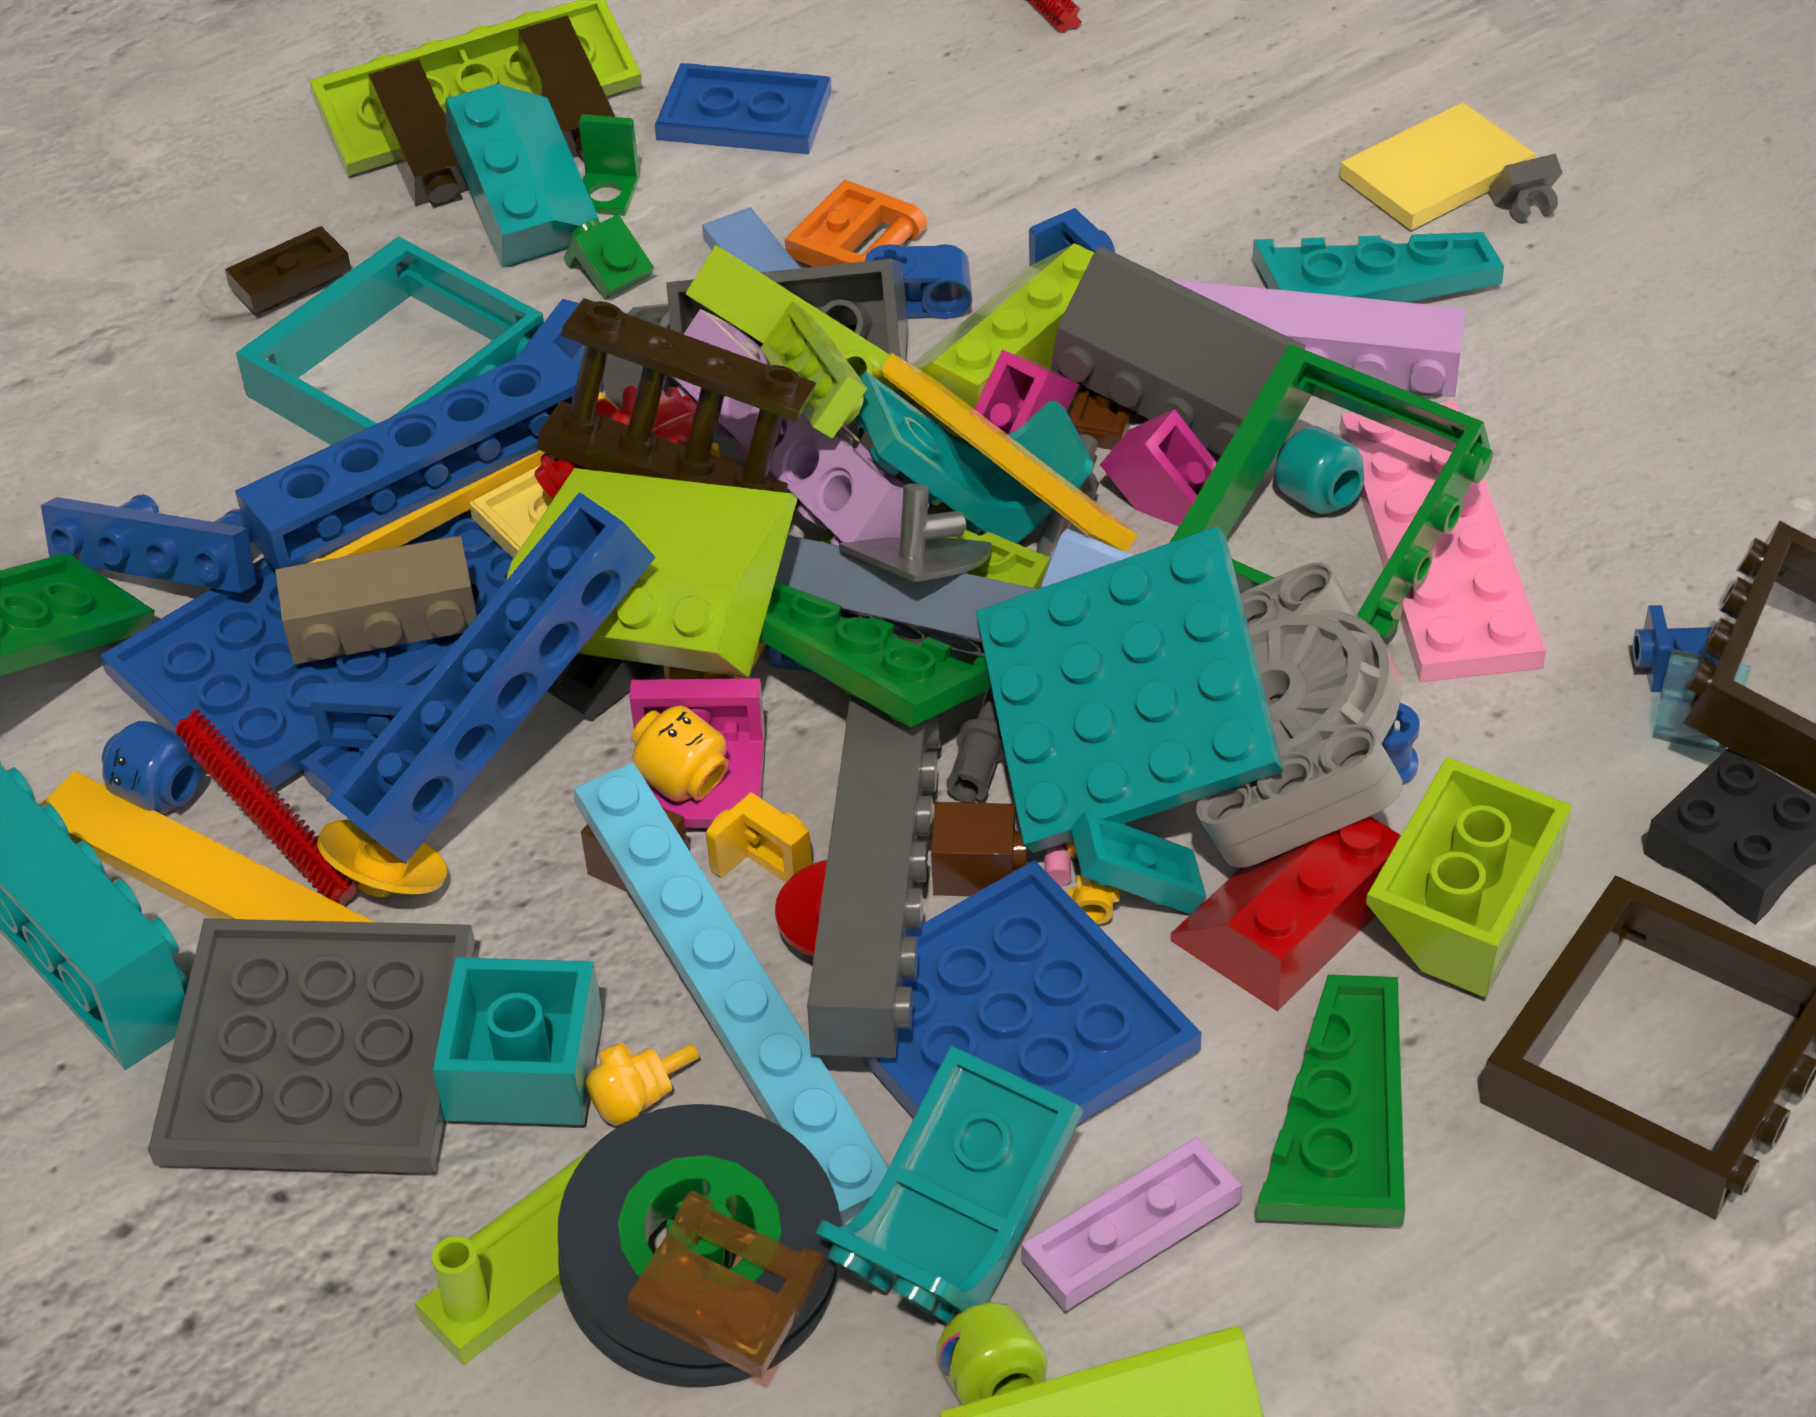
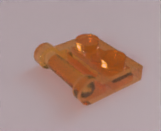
[627,1191,826,1379]

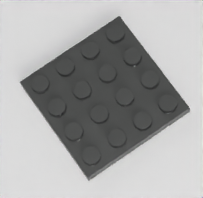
[148,918,475,1173]

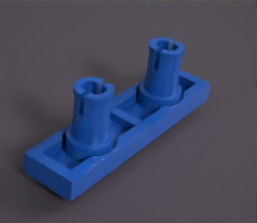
[41,494,256,593]

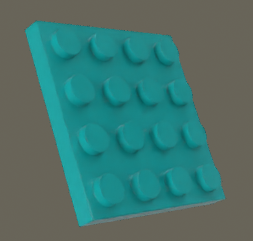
[976,526,1284,853]

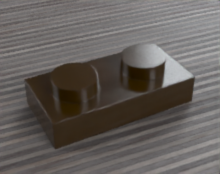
[225,226,351,314]

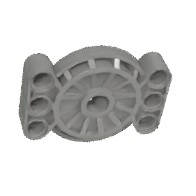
[1193,563,1402,868]

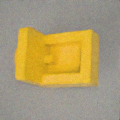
[706,792,812,883]

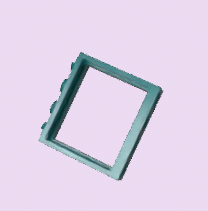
[236,236,544,445]

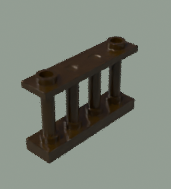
[536,298,817,493]

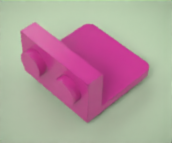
[629,678,765,828]

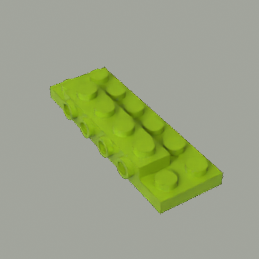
[309,0,642,176]

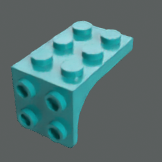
[856,371,1094,544]
[815,1045,1083,1323]

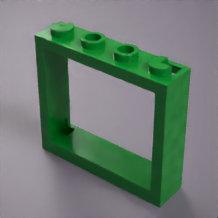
[1169,343,1493,638]

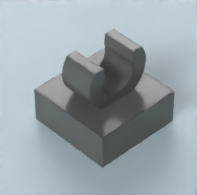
[1489,153,1563,223]

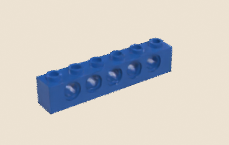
[235,341,579,569]
[326,492,656,864]

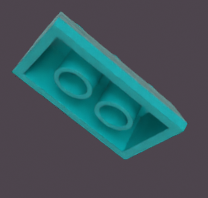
[446,84,601,268]

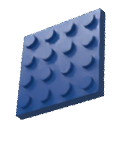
[861,860,1202,1125]

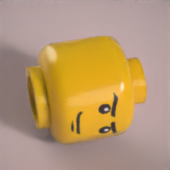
[631,705,729,802]

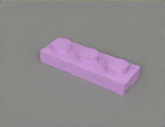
[1021,1137,1242,1311]

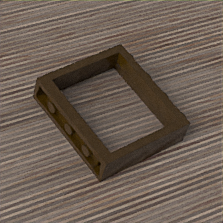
[1682,520,1816,794]
[1480,875,1816,1220]

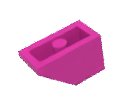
[961,349,1079,439]
[1100,409,1217,527]

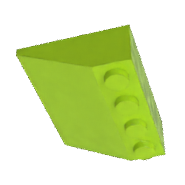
[505,468,797,678]

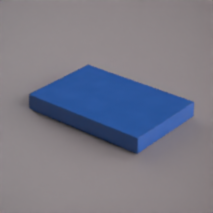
[655,63,832,155]

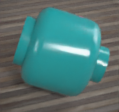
[1275,426,1365,515]

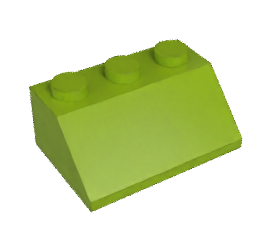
[1366,756,1573,998]

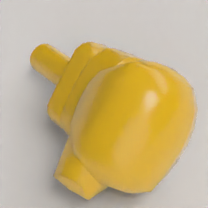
[585,1042,699,1125]

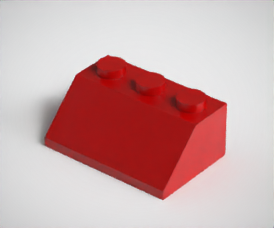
[1171,816,1401,1012]

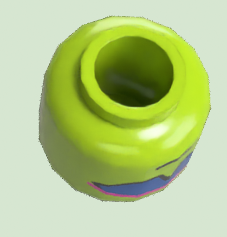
[936,1302,1047,1405]

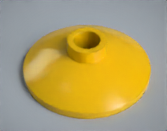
[317,819,448,897]

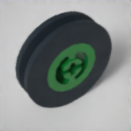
[558,1104,841,1387]

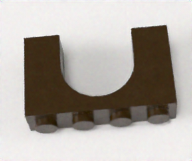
[368,15,615,206]

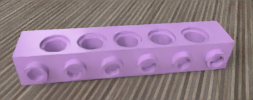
[673,309,930,546]

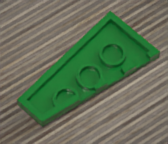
[1256,974,1405,1226]

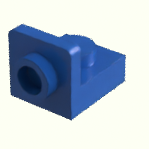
[1633,605,1713,692]

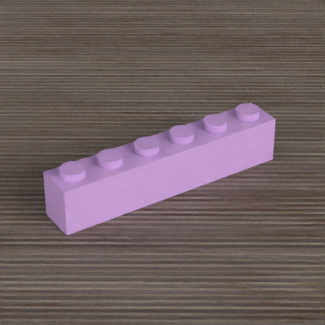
[1170,279,1466,397]

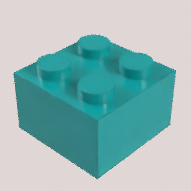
[433,957,602,1125]

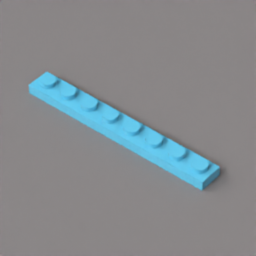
[574,762,889,1224]

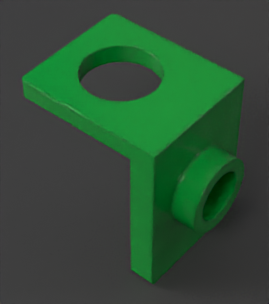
[579,114,640,216]

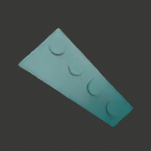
[1253,232,1504,302]

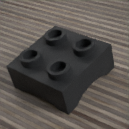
[1644,748,1816,925]

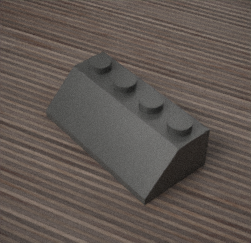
[1051,246,1305,456]
[666,259,907,388]

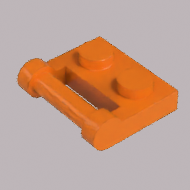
[785,179,927,267]

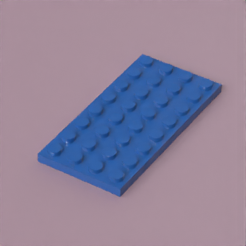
[100,509,513,788]

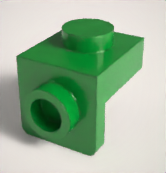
[563,214,654,300]

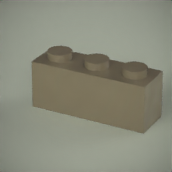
[275,535,477,665]

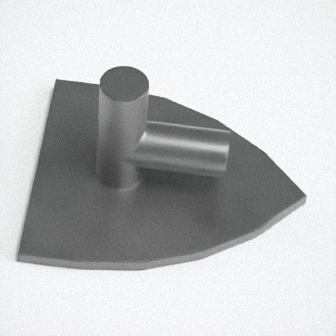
[839,484,992,582]

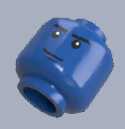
[102,721,201,814]

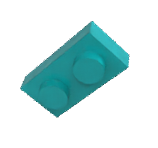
[1071,810,1207,914]

